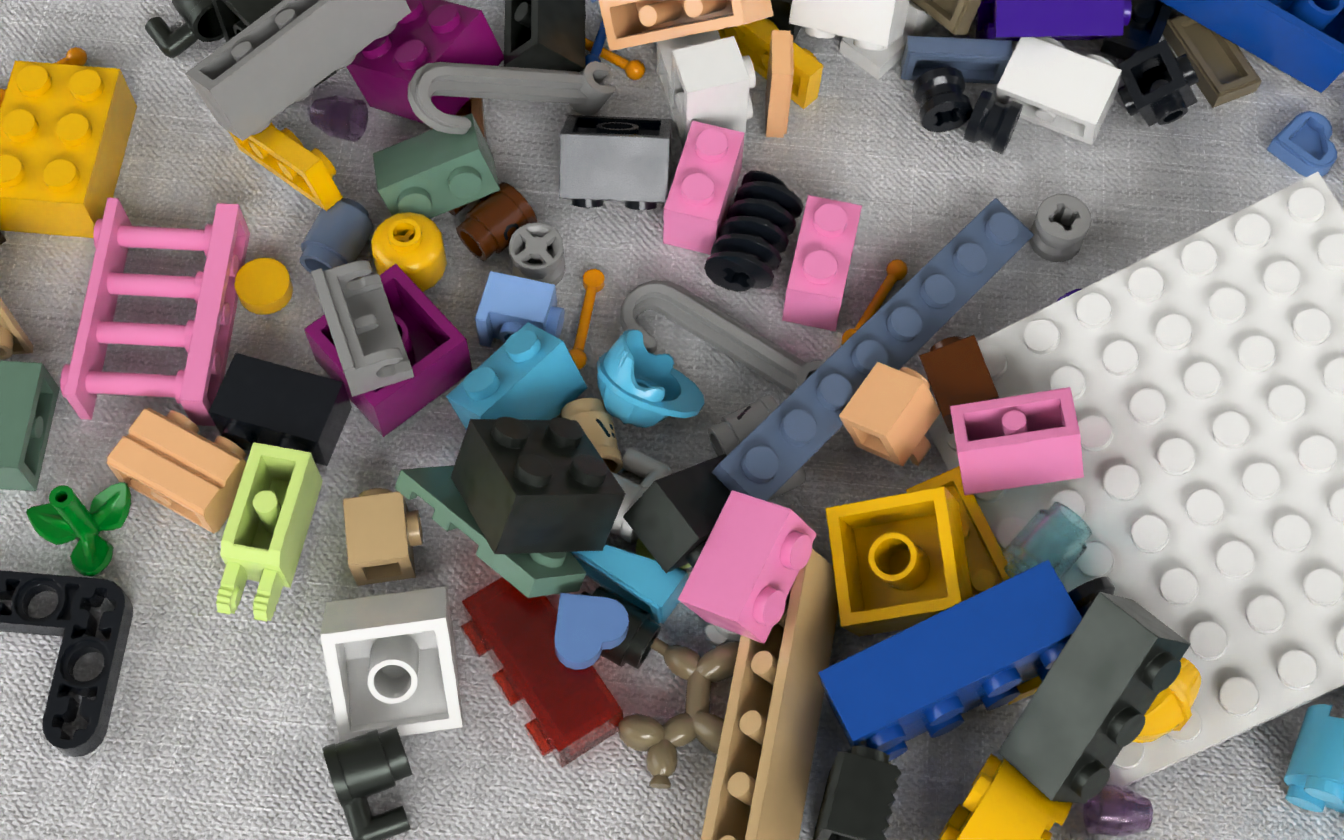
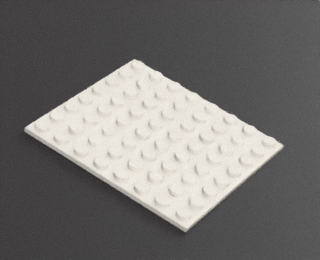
[917,172,1344,793]

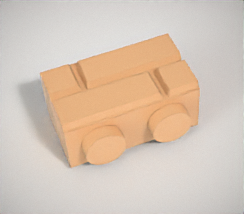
[106,407,247,534]

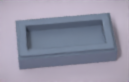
[901,36,1012,84]

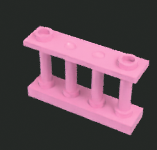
[60,198,250,426]

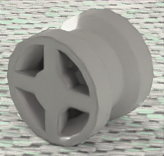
[1029,194,1091,262]
[509,222,565,286]

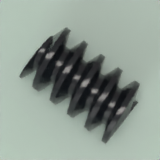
[704,170,804,292]

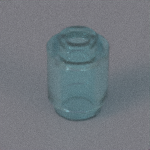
[1002,502,1092,579]

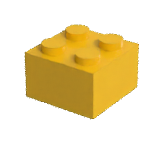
[826,486,973,637]

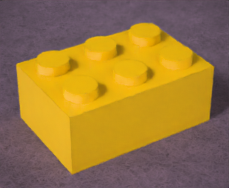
[0,60,137,238]

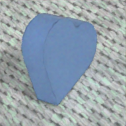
[1267,111,1337,177]
[554,592,629,670]

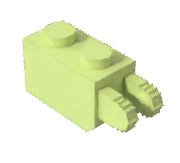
[216,442,323,622]

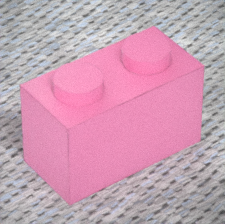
[663,121,745,255]
[782,195,862,332]
[950,387,1084,495]
[678,490,817,644]

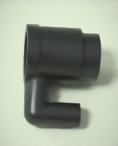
[145,0,224,58]
[322,727,413,840]

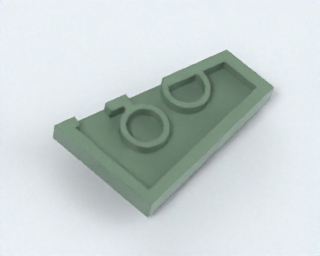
[395,465,586,598]

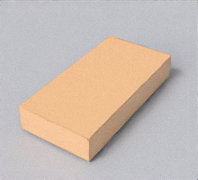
[765,30,794,138]

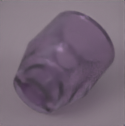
[310,95,368,142]
[1083,784,1153,837]

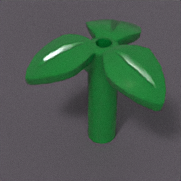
[26,482,131,577]

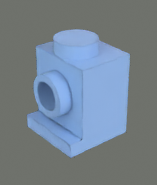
[475,271,565,347]

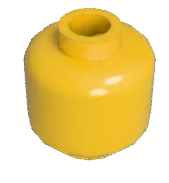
[371,212,447,292]

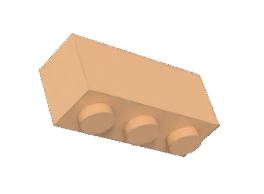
[598,0,774,51]

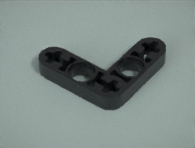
[0,570,133,757]

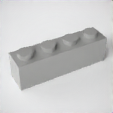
[185,0,411,141]

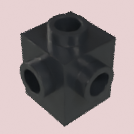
[1116,39,1199,127]

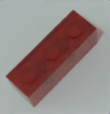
[460,577,623,767]

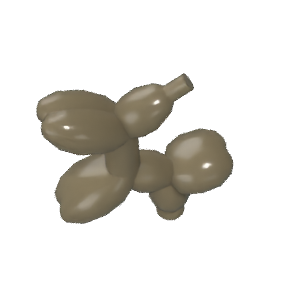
[618,638,739,789]

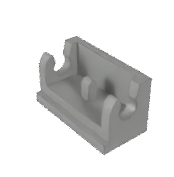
[311,260,414,397]

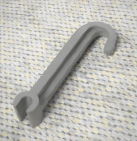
[408,61,616,135]
[620,280,824,395]

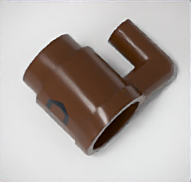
[448,182,537,261]

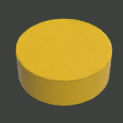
[234,258,293,315]

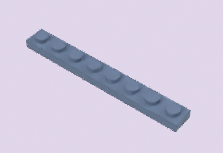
[712,198,1034,501]

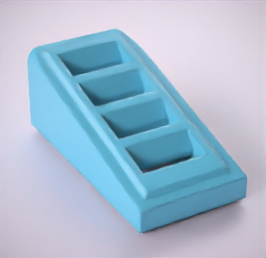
[571,544,688,624]

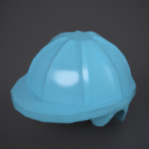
[596,329,705,428]

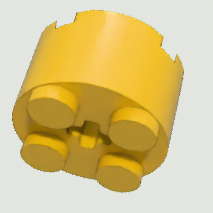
[938,753,1073,840]

